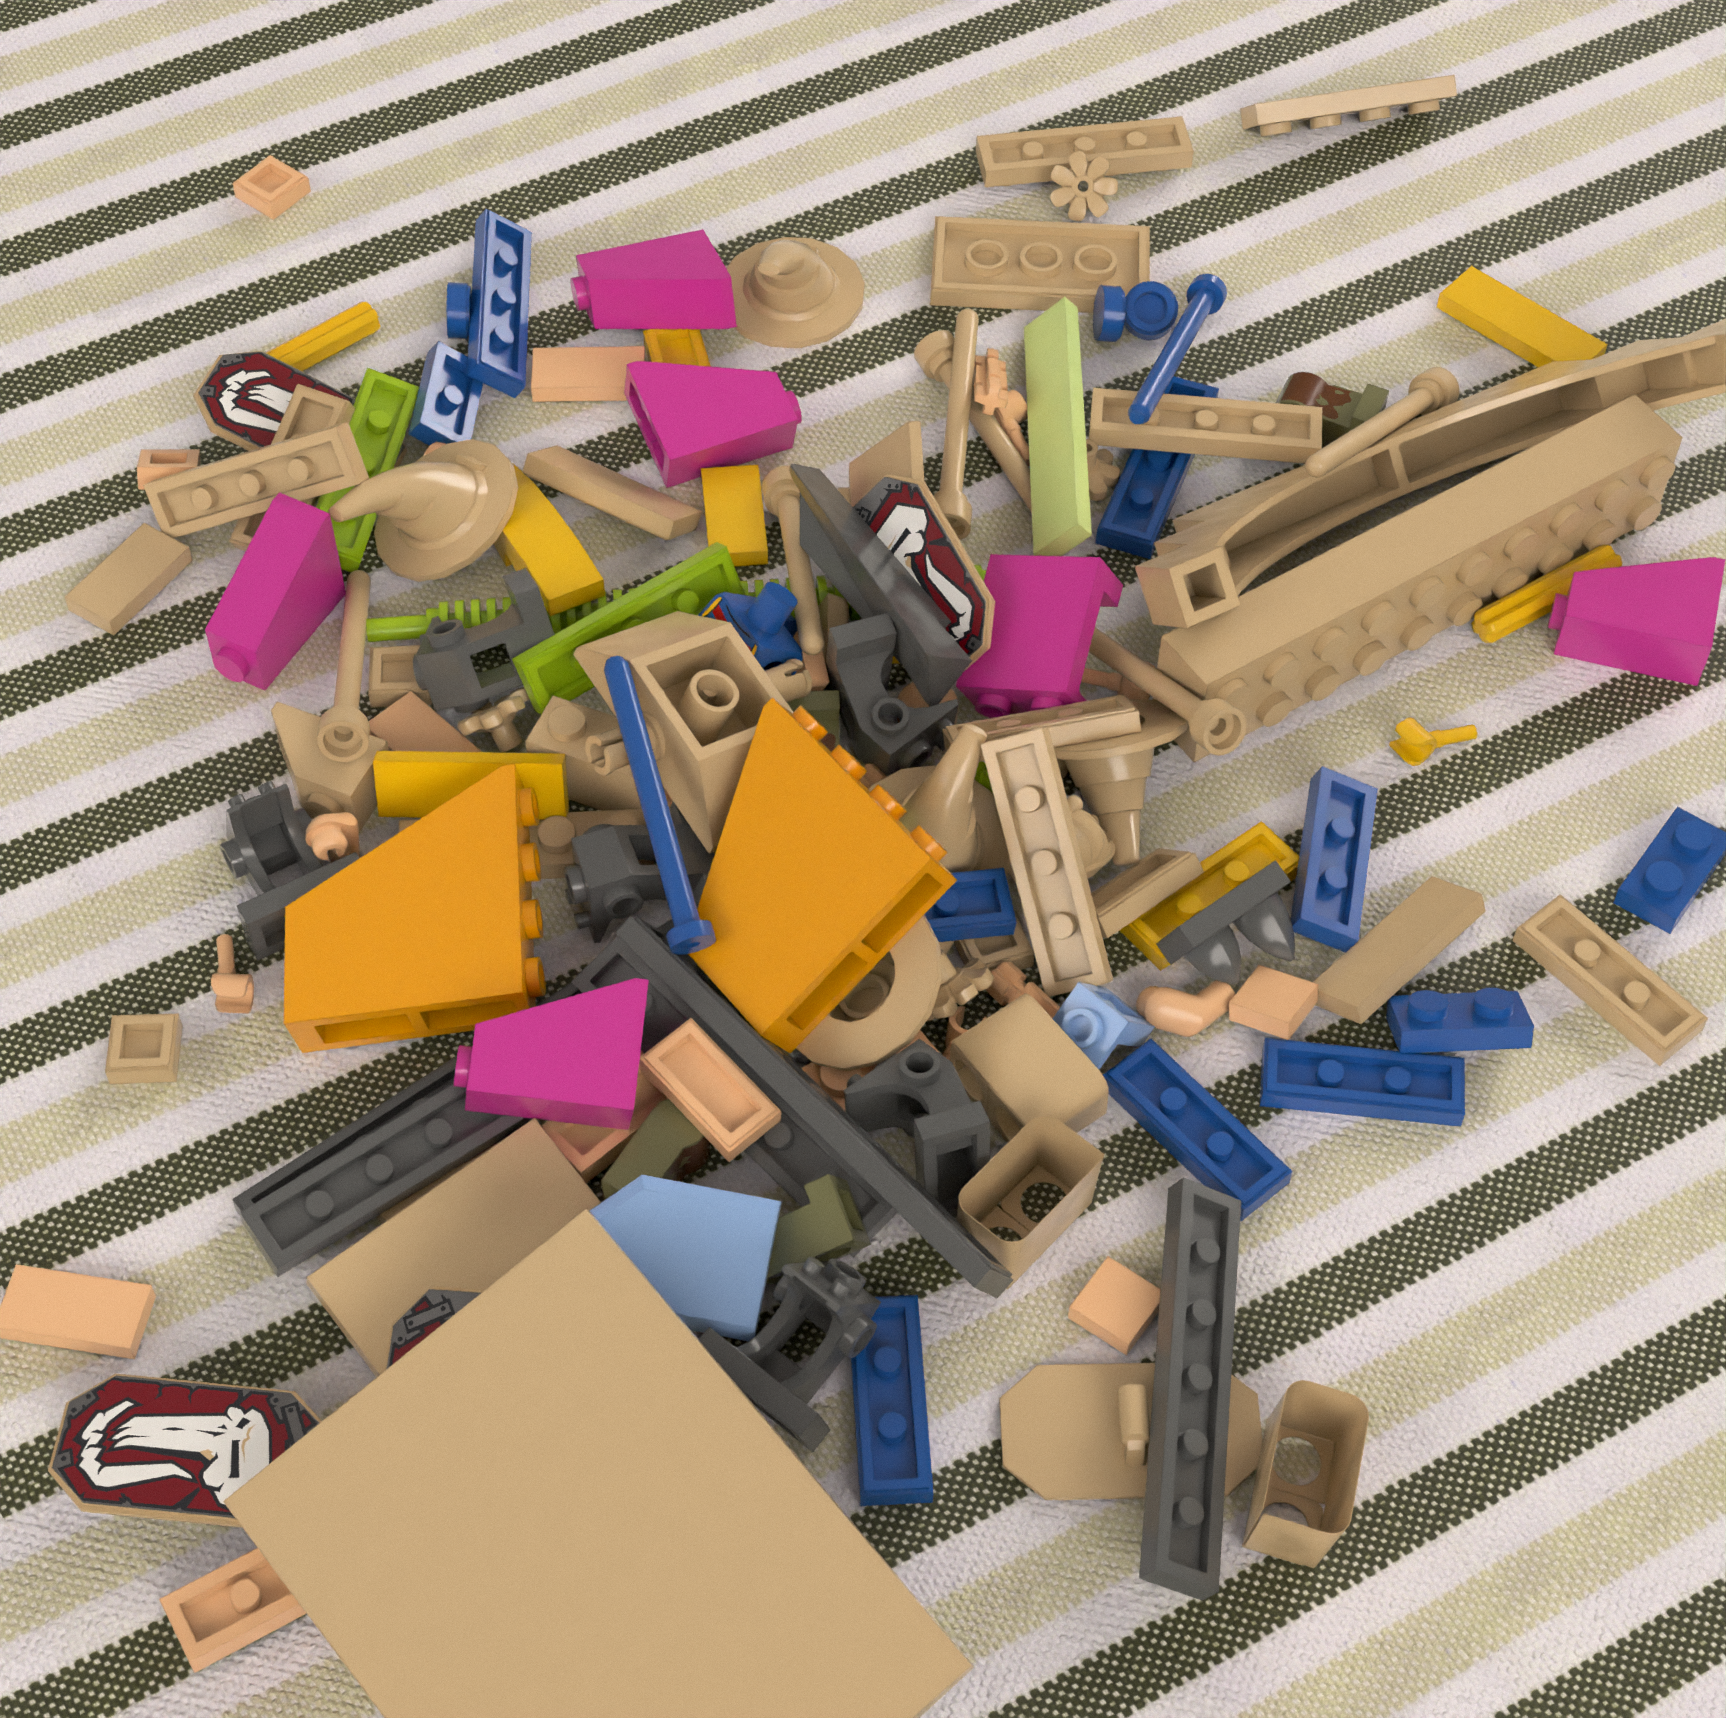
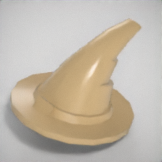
[726,237,865,348]
[329,439,518,582]
[1054,699,1188,866]
[868,724,1009,878]
[796,915,954,1071]

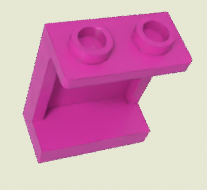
[956,554,1123,718]

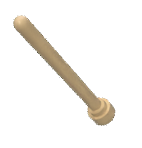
[934,309,979,540]
[914,330,1032,513]
[1305,367,1459,478]
[762,466,825,655]
[317,570,371,762]
[1089,627,1247,756]

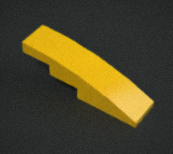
[493,463,605,616]

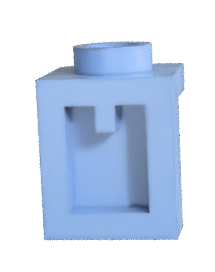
[1052,982,1155,1070]

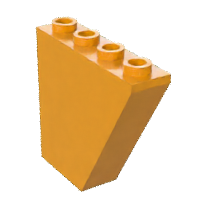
[688,697,957,1054]
[284,764,546,1053]

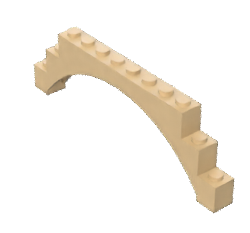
[1135,319,1726,628]

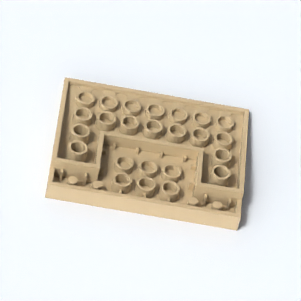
[223,1209,974,1718]

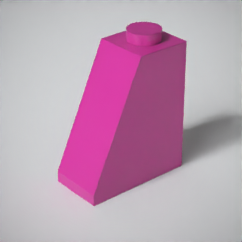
[570,229,737,329]
[624,361,802,488]
[205,492,346,691]
[1547,557,1726,686]
[453,978,649,1130]

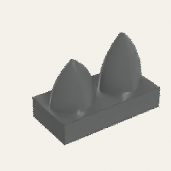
[1156,860,1295,984]

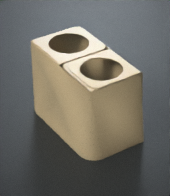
[950,993,1109,1142]
[957,1115,1105,1290]
[1242,1380,1369,1568]

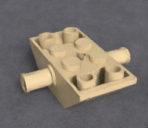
[573,611,812,854]

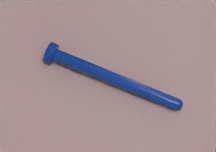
[1128,274,1227,424]
[604,656,716,955]

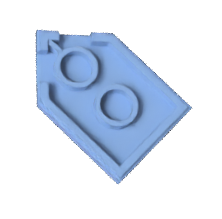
[589,1175,782,1342]

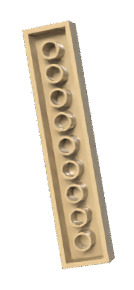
[1152,394,1683,762]

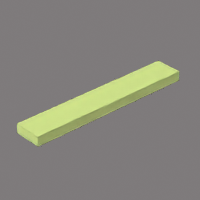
[1024,297,1092,556]

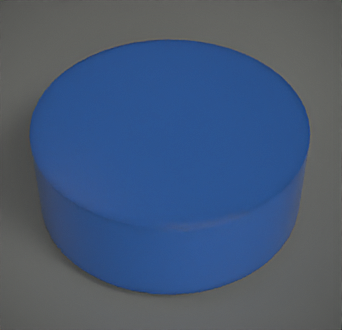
[1124,281,1178,340]
[446,282,471,339]
[1093,285,1126,342]

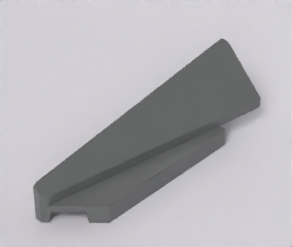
[789,464,972,706]

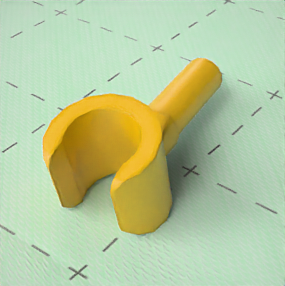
[1389,717,1477,766]

